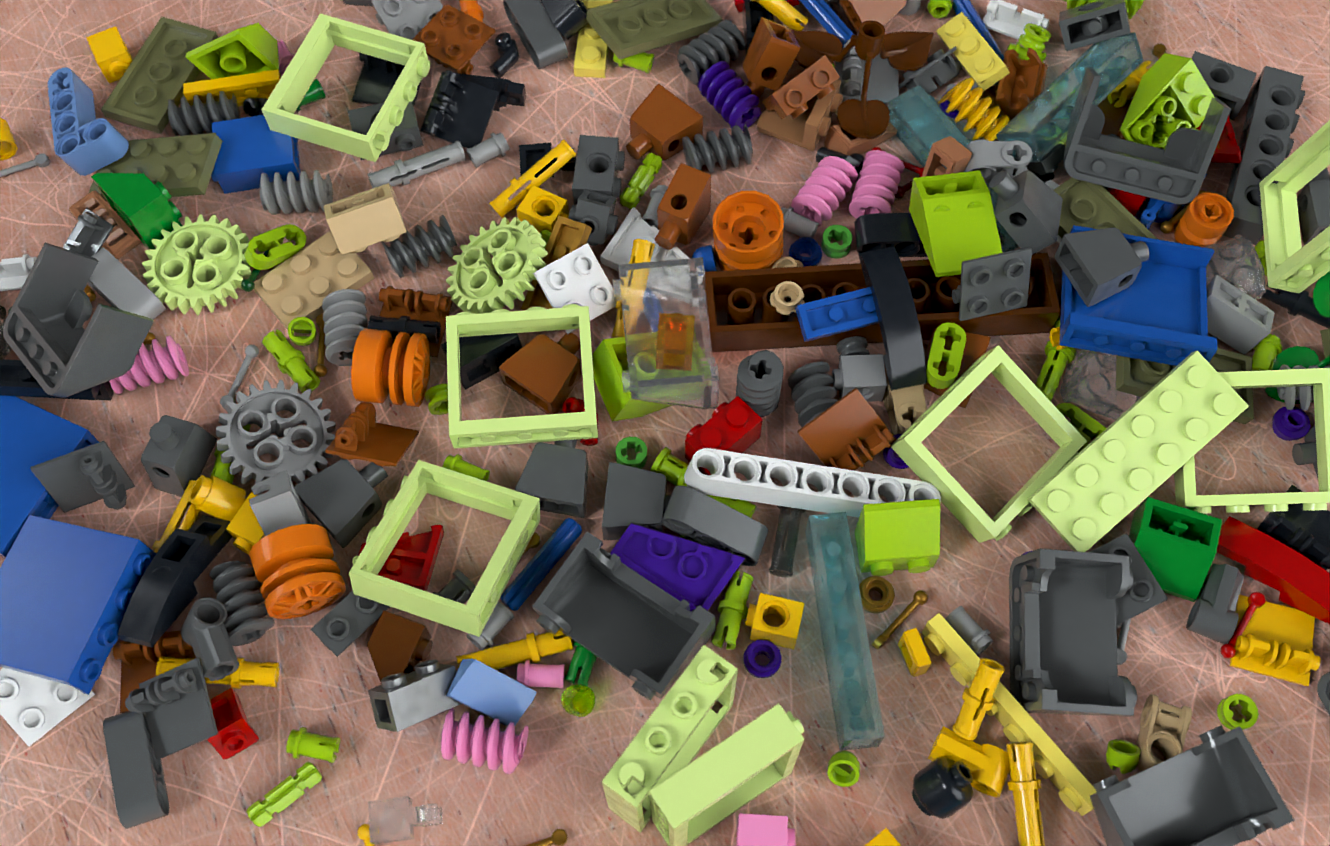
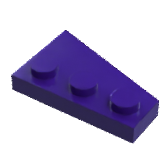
[610,522,745,612]

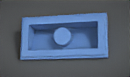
[446,659,537,726]

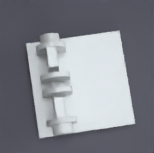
[533,243,619,334]
[0,668,95,747]

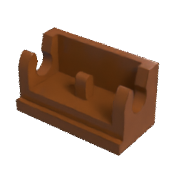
[995,48,1048,122]

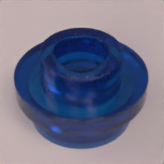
[788,237,822,266]

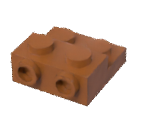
[762,55,840,120]

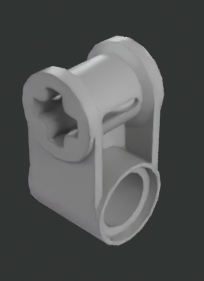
[965,139,1033,184]

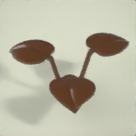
[791,20,934,139]

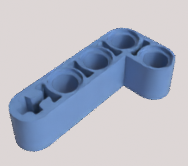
[48,67,129,176]

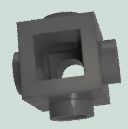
[569,189,618,245]

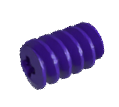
[697,61,761,130]

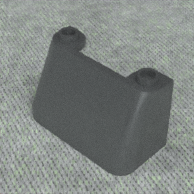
[532,532,716,701]
[1009,548,1137,716]
[1089,725,1295,846]

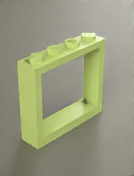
[262,13,431,162]
[1259,120,1330,293]
[446,304,598,449]
[891,345,1087,543]
[1174,368,1330,514]
[348,460,540,637]
[601,645,738,833]
[649,703,805,846]

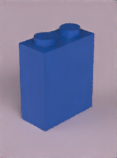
[211,115,301,194]

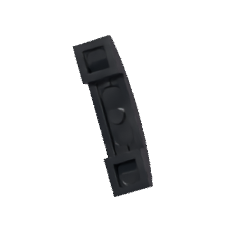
[859,247,927,391]

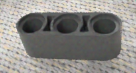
[503,0,568,69]
[662,486,768,566]
[103,711,169,829]

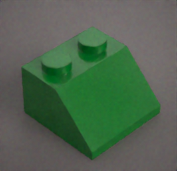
[91,173,183,250]

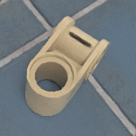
[883,379,927,435]
[1136,694,1192,772]

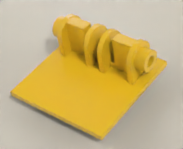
[1229,594,1321,687]

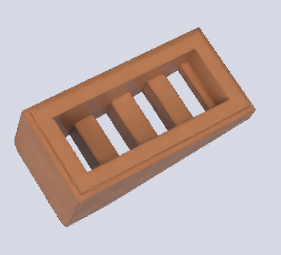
[824,122,898,156]
[922,136,972,177]
[69,190,142,260]

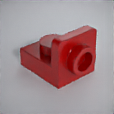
[207,687,259,760]

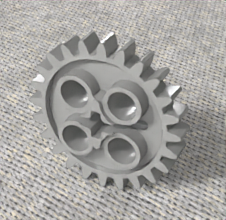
[216,380,336,484]

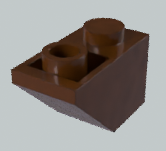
[367,610,432,685]

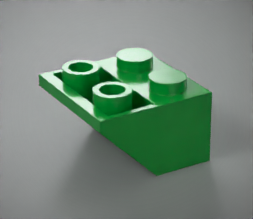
[1129,497,1222,602]

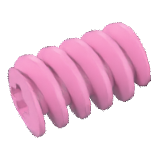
[849,150,905,219]
[791,156,858,227]
[109,335,189,394]
[441,708,529,774]

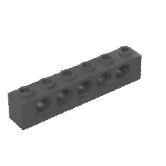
[1222,65,1305,245]

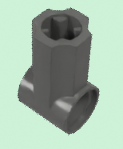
[1186,564,1244,644]
[181,597,239,681]

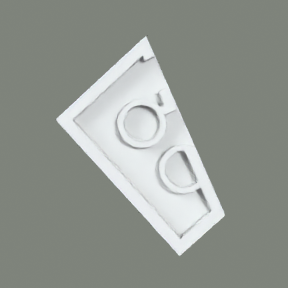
[600,207,705,304]

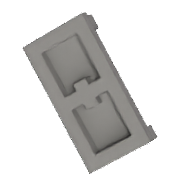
[1207,275,1275,355]
[249,470,312,536]

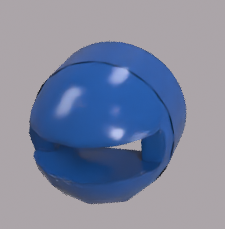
[692,245,717,272]

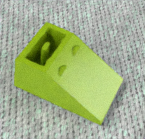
[1120,53,1215,149]
[909,170,1003,277]

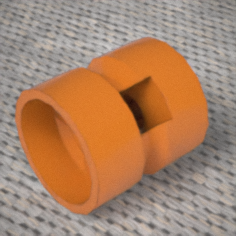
[1174,192,1234,249]

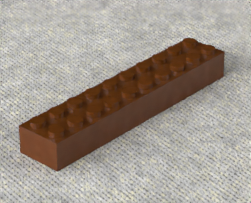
[704,253,1060,352]

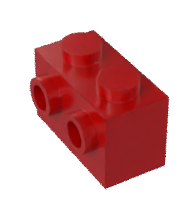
[685,396,763,475]

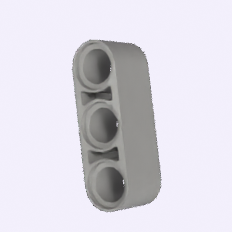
[88,247,166,320]

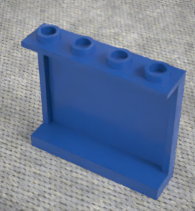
[1059,225,1218,366]
[0,395,99,559]
[0,515,156,695]

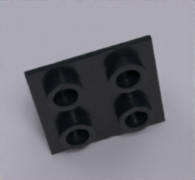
[352,52,423,107]
[420,70,500,149]
[1257,484,1330,570]

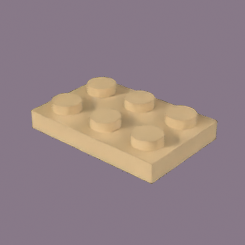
[254,231,374,333]

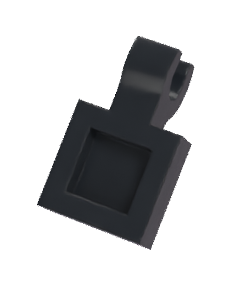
[519,142,576,178]

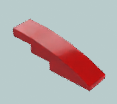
[1217,516,1330,624]

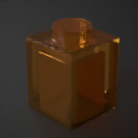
[656,313,695,371]

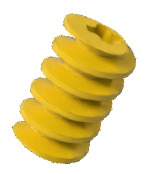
[938,77,1010,141]

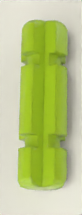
[620,153,662,209]
[246,762,322,827]

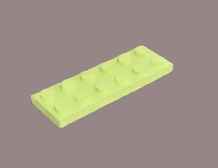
[1027,351,1249,552]

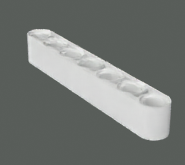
[684,448,941,518]

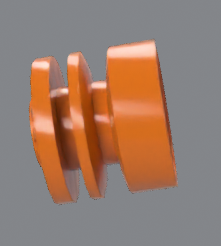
[713,191,784,271]
[351,328,430,407]
[249,524,346,619]

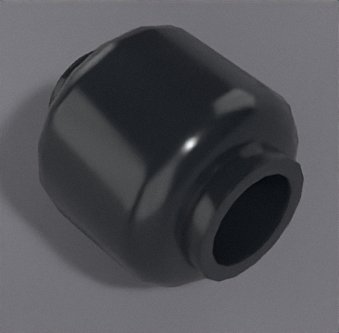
[912,757,973,819]

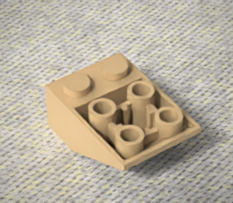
[324,183,407,255]

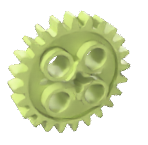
[142,214,252,315]
[446,217,548,314]

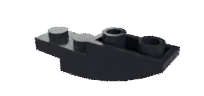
[118,515,232,648]

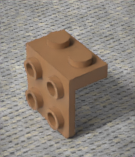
[757,79,843,151]

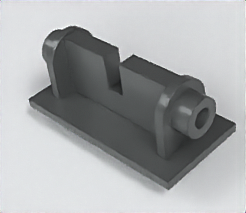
[899,46,962,101]
[63,208,114,257]
[311,590,390,657]

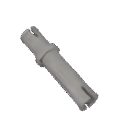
[368,141,466,188]

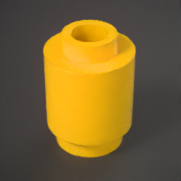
[189,475,247,521]

